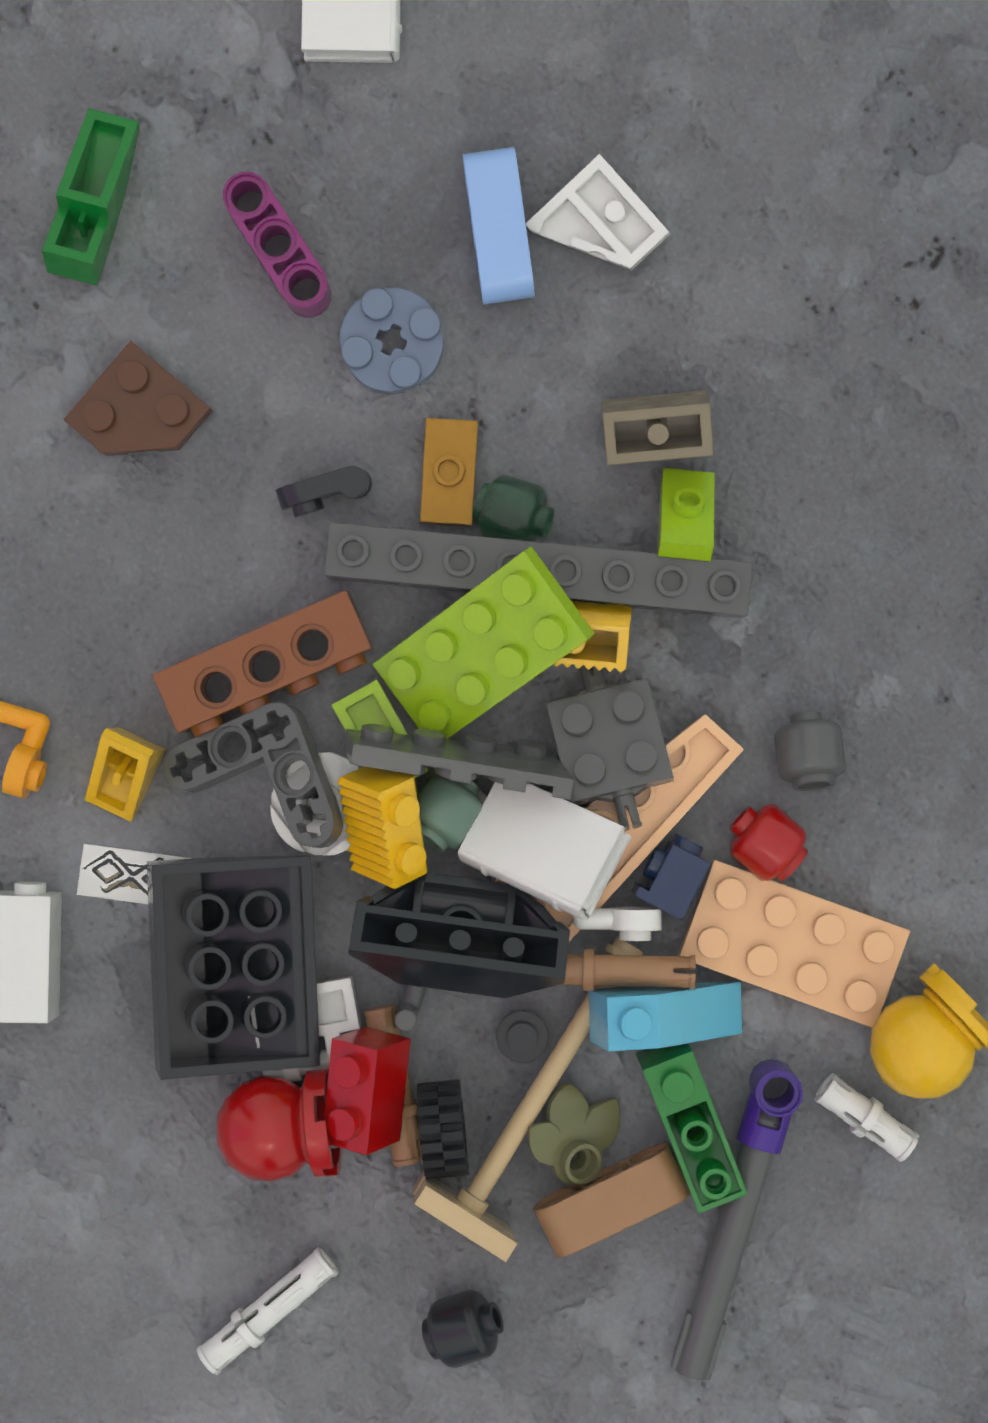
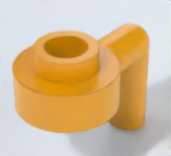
[0,701,50,799]

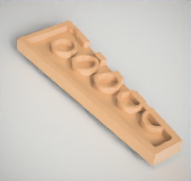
[493,714,744,942]

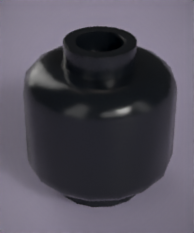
[422,1290,504,1368]

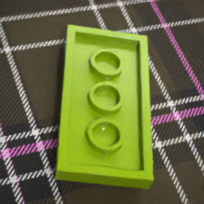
[372,546,595,739]

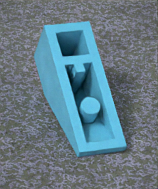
[589,981,742,1052]

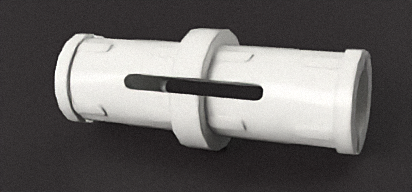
[814,1073,919,1162]

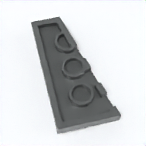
[344,724,574,800]

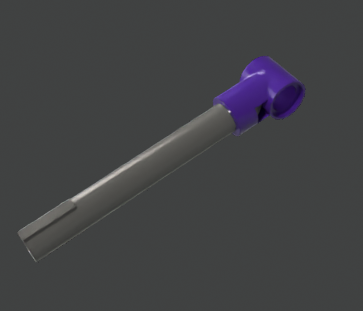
[670,1059,803,1380]

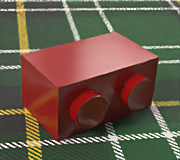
[324,1027,411,1155]

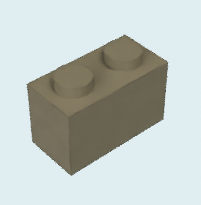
[602,390,714,465]

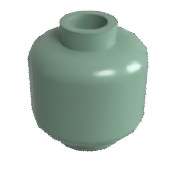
[417,775,483,853]

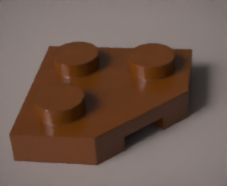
[63,341,213,456]

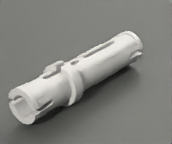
[196,1247,339,1375]

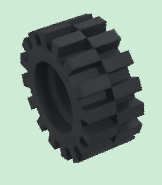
[417,1079,469,1180]

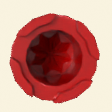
[216,1069,342,1182]

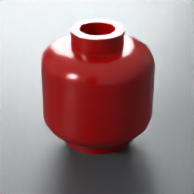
[729,804,808,881]

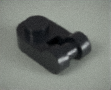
[275,466,372,517]

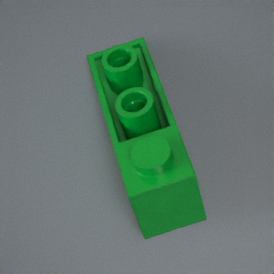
[636,1043,748,1214]

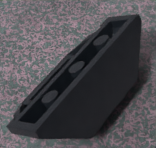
[348,872,570,998]

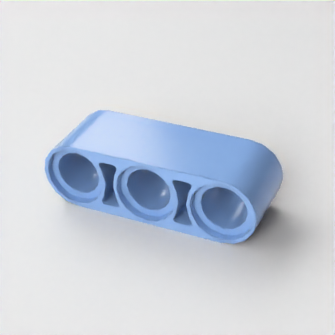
[462,147,535,305]

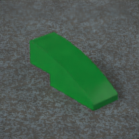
[42,108,140,286]

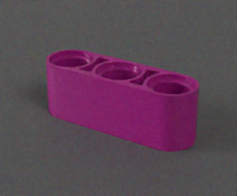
[223,172,331,318]

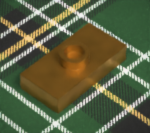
[420,418,478,527]

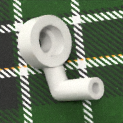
[573,906,662,941]

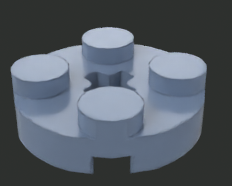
[339,287,444,395]

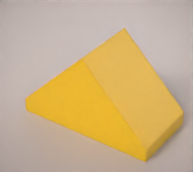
[85,727,167,822]

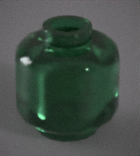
[473,475,554,542]

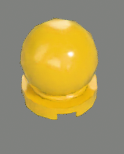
[870,963,988,1098]

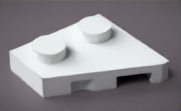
[526,154,670,271]

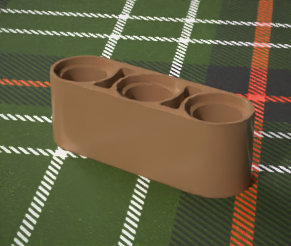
[533,1142,691,1257]

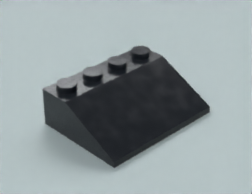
[147,855,320,1080]

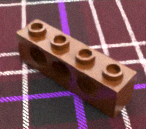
[152,590,374,738]

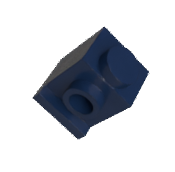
[631,834,711,920]

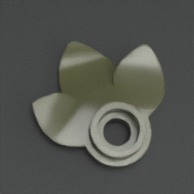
[528,1083,620,1185]

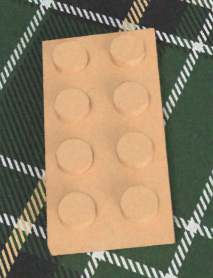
[677,858,910,1027]

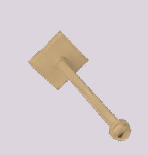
[412,937,643,1262]

